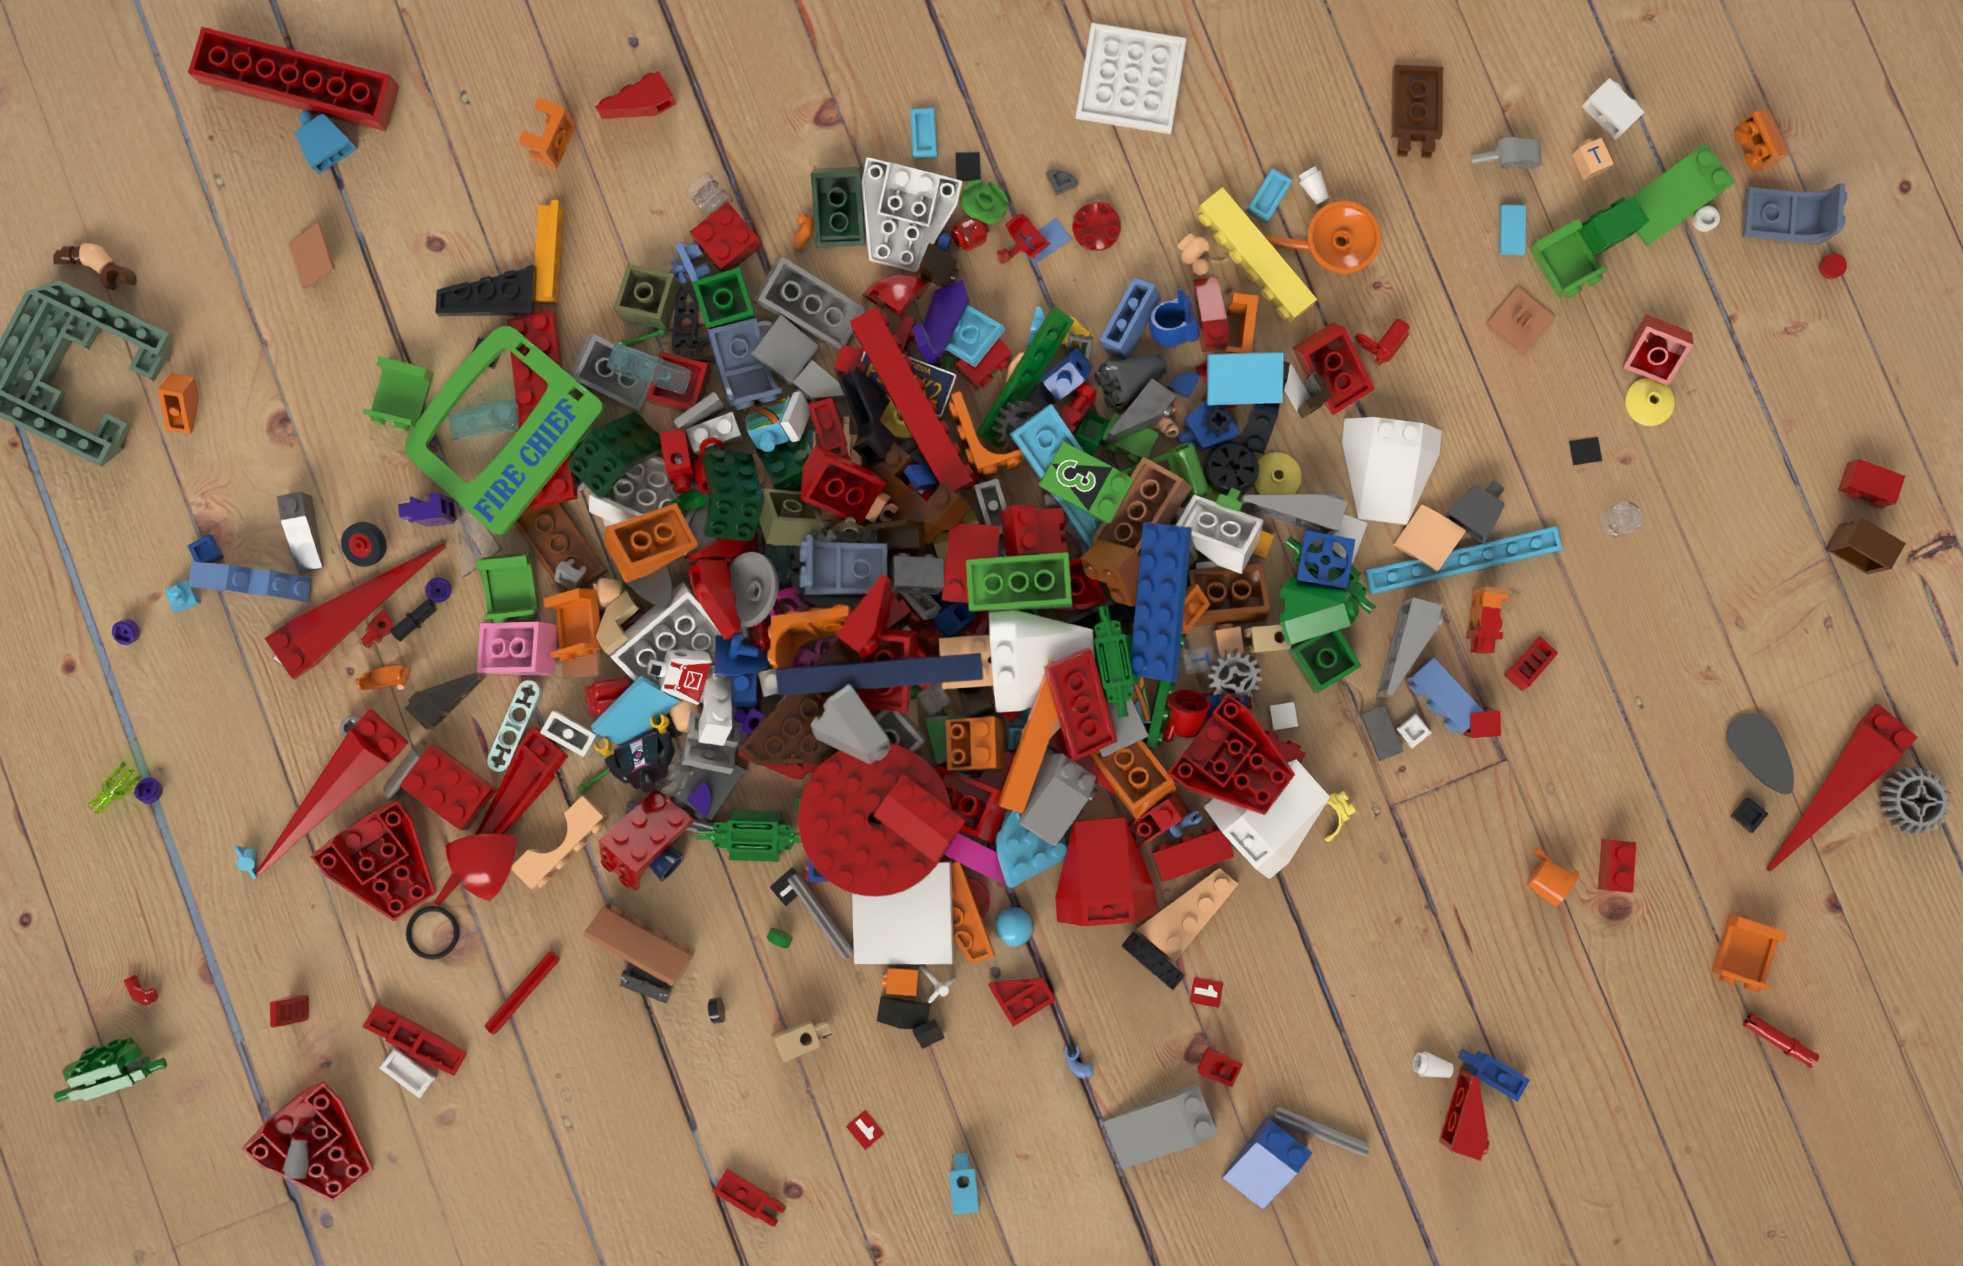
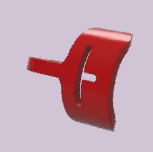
[997,214,1051,264]

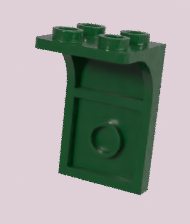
[568,411,663,498]
[753,433,812,491]
[702,449,764,541]

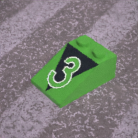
[1038,441,1134,524]

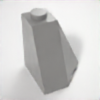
[811,685,891,764]

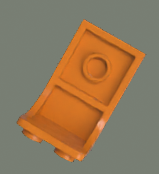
[948,391,1025,479]
[768,605,853,669]

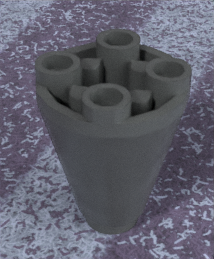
[1094,355,1167,409]

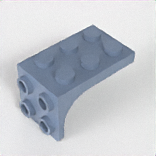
[1742,183,1847,245]
[707,318,783,411]
[800,535,887,595]

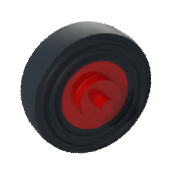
[341,522,387,567]

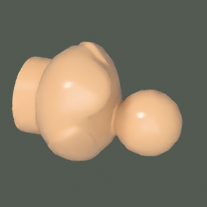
[1178,233,1210,276]

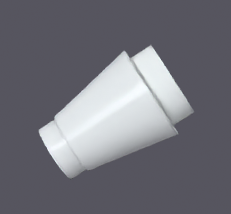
[1298,166,1329,205]
[1413,1051,1453,1078]

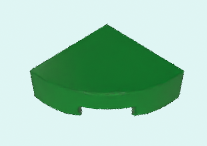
[671,489,708,511]

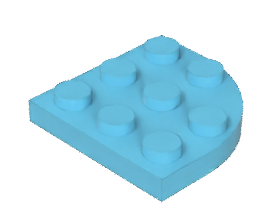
[996,809,1067,887]

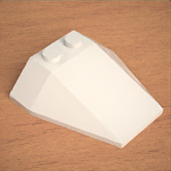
[1341,417,1442,525]
[989,610,1095,713]

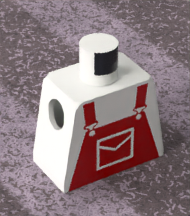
[647,650,712,705]

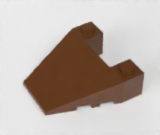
[859,443,971,568]

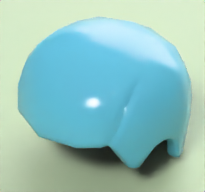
[995,907,1033,947]

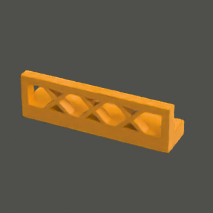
[534,200,565,304]

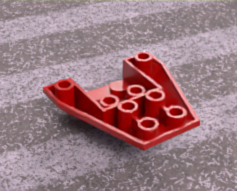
[1167,694,1295,815]
[311,799,436,921]
[1055,816,1157,927]
[242,1081,374,1202]

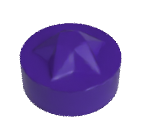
[425,578,451,603]
[112,619,140,645]
[134,778,163,804]

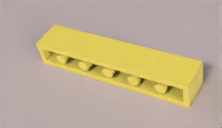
[1197,187,1317,324]

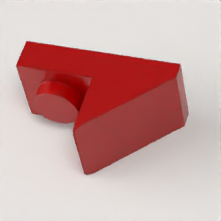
[1197,1047,1243,1087]

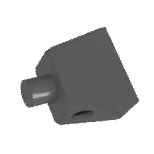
[1445,481,1505,544]

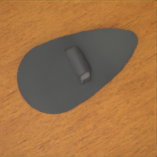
[611,556,673,607]
[1726,714,1794,795]

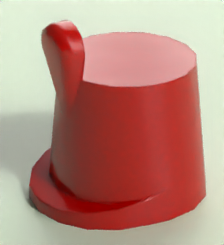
[1163,690,1210,742]

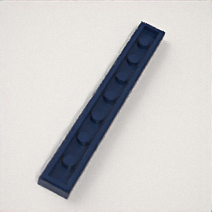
[776,653,983,695]

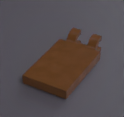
[1392,65,1443,158]

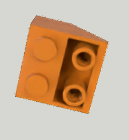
[1733,110,1790,173]
[946,716,1005,772]

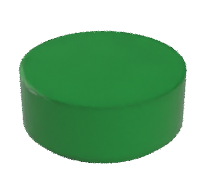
[766,928,793,948]

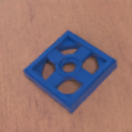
[1296,530,1356,590]

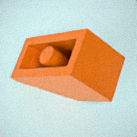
[158,373,199,434]

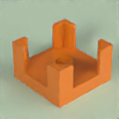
[519,97,576,168]

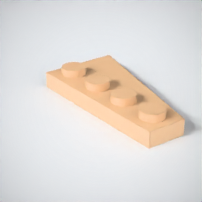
[1136,868,1238,961]

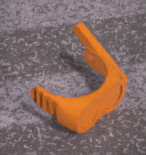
[356,664,411,690]

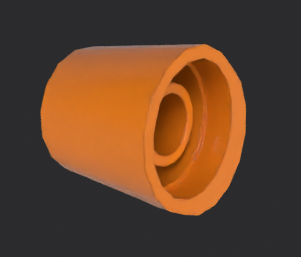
[1526,848,1579,908]

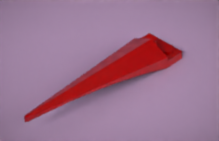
[264,544,446,680]
[1767,704,1918,871]
[256,709,409,876]
[434,726,569,905]

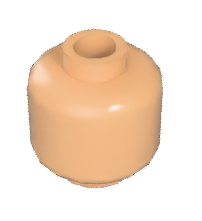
[592,578,629,611]
[669,698,703,734]

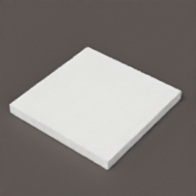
[1075,23,1187,134]
[852,861,954,964]

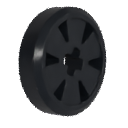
[1204,442,1259,496]

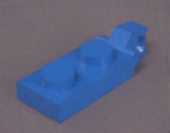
[1458,1049,1530,1102]

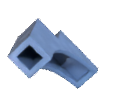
[188,562,312,602]

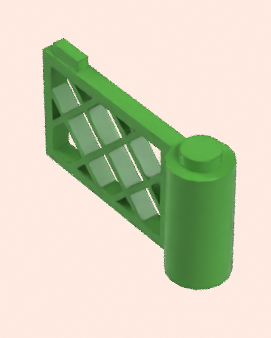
[1119,443,1209,499]

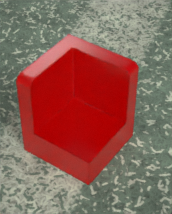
[1463,708,1501,738]

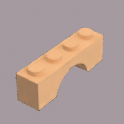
[511,795,608,889]

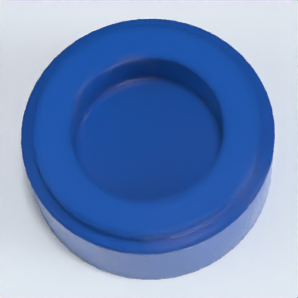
[937,233,952,254]

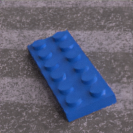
[1130,522,1192,682]

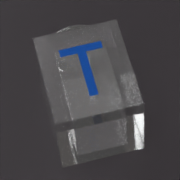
[1180,645,1218,676]

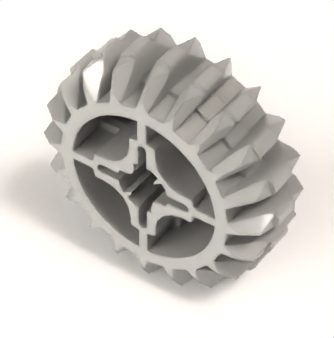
[1878,767,1952,835]

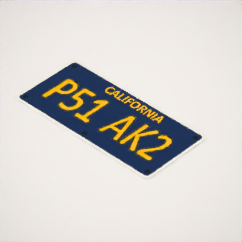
[861,351,956,417]

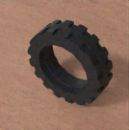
[1121,931,1185,990]

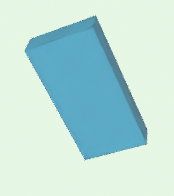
[910,108,937,159]
[1247,168,1293,223]
[1499,205,1526,256]

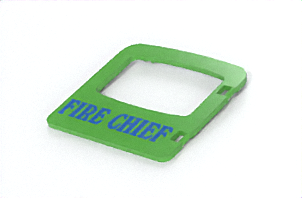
[405,326,604,535]

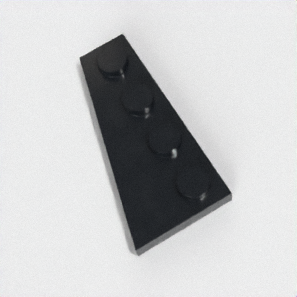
[435,264,537,316]

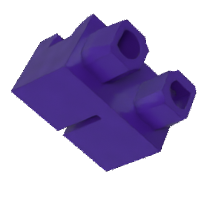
[398,492,457,527]

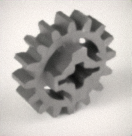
[992,400,1040,453]
[1206,648,1262,702]

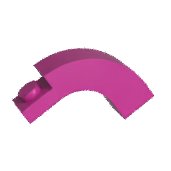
[944,832,1007,885]

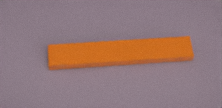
[997,660,1058,814]

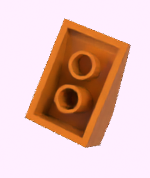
[604,503,698,583]
[1090,740,1176,820]

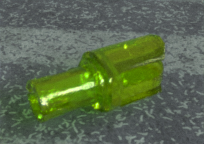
[88,762,142,814]

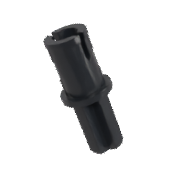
[390,600,437,642]

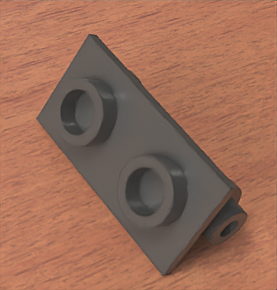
[619,962,674,1004]

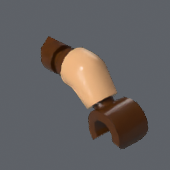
[53,243,137,290]

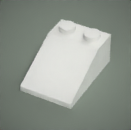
[1176,495,1263,574]

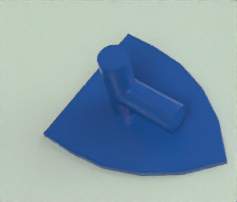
[714,634,770,676]

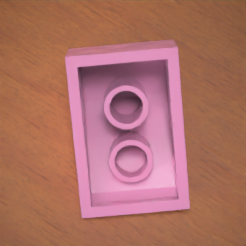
[476,622,558,675]

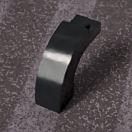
[789,547,862,611]

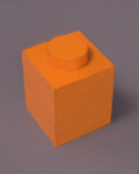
[882,966,919,996]

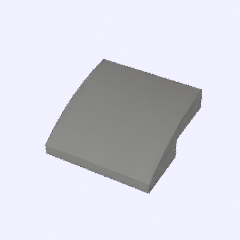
[682,712,740,774]

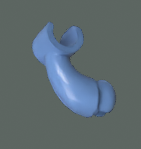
[1165,810,1202,840]
[1063,1044,1094,1079]

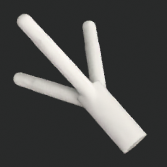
[919,964,956,1004]

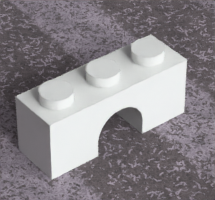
[699,665,732,746]

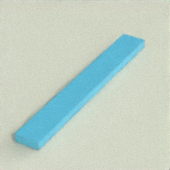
[1364,526,1563,595]

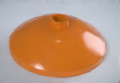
[1307,201,1381,274]

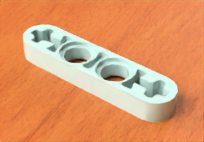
[487,680,542,772]

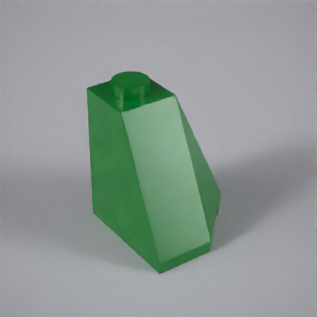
[1280,577,1359,645]

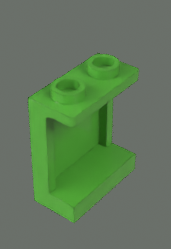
[1529,219,1608,299]
[476,552,540,623]

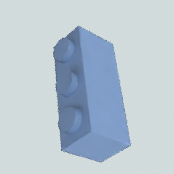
[1099,277,1161,359]
[1407,657,1484,734]

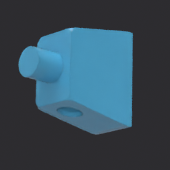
[295,110,357,175]

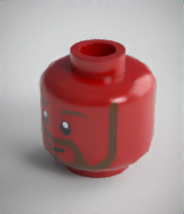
[951,216,989,251]

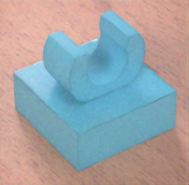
[164,580,200,613]

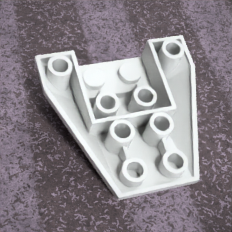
[861,157,963,272]
[1203,759,1330,879]

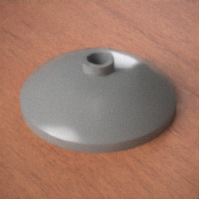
[728,552,778,628]

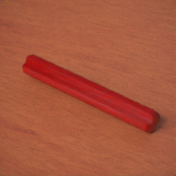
[485,951,560,1035]

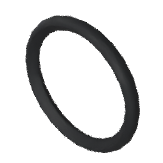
[406,906,459,960]

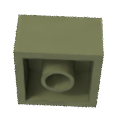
[613,264,681,330]
[759,489,823,547]

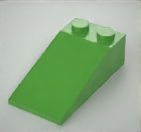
[1634,143,1735,246]
[966,552,1073,611]

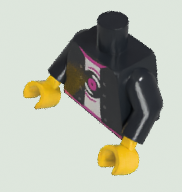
[594,714,675,793]

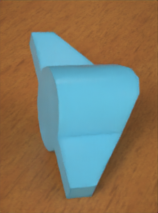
[1027,306,1045,345]
[234,846,258,880]

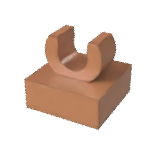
[866,492,898,523]

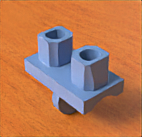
[669,242,712,284]

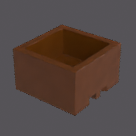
[1825,518,1906,574]

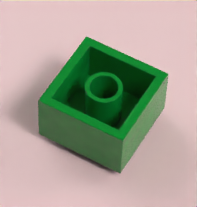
[1579,196,1650,257]
[692,267,758,330]
[1288,630,1362,693]

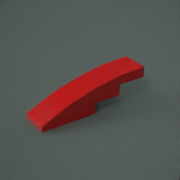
[362,1003,467,1076]

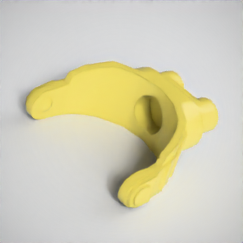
[1324,791,1357,842]

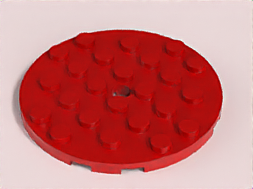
[798,743,952,897]

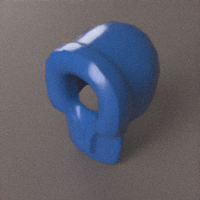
[1149,287,1200,348]

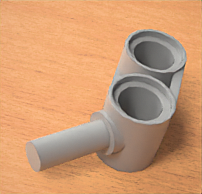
[1471,137,1542,169]

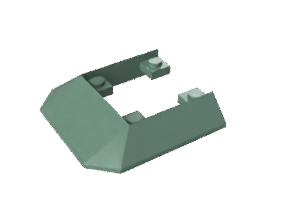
[0,280,171,466]

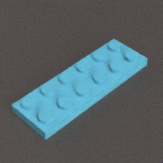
[1010,404,1102,549]

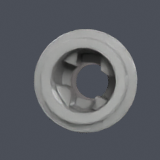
[282,1140,309,1179]

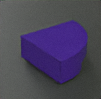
[686,781,712,817]

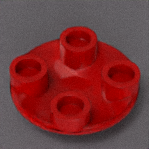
[1072,202,1121,251]

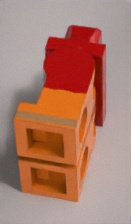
[1466,587,1510,654]

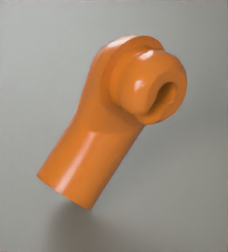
[791,213,814,250]

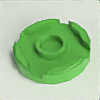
[960,180,1008,224]

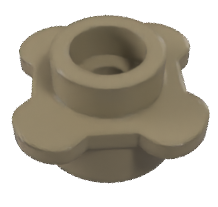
[834,517,864,543]

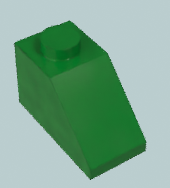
[1074,411,1110,456]

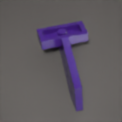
[912,280,970,368]

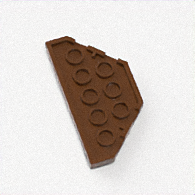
[737,638,859,765]

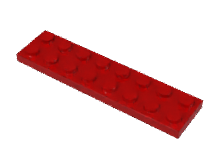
[507,309,578,509]

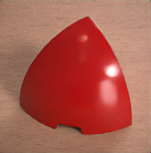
[862,274,930,318]
[446,834,517,901]

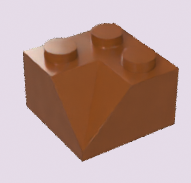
[1080,539,1140,607]

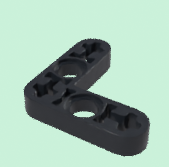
[672,288,716,363]

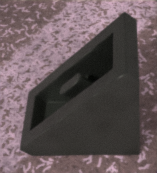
[877,996,930,1029]

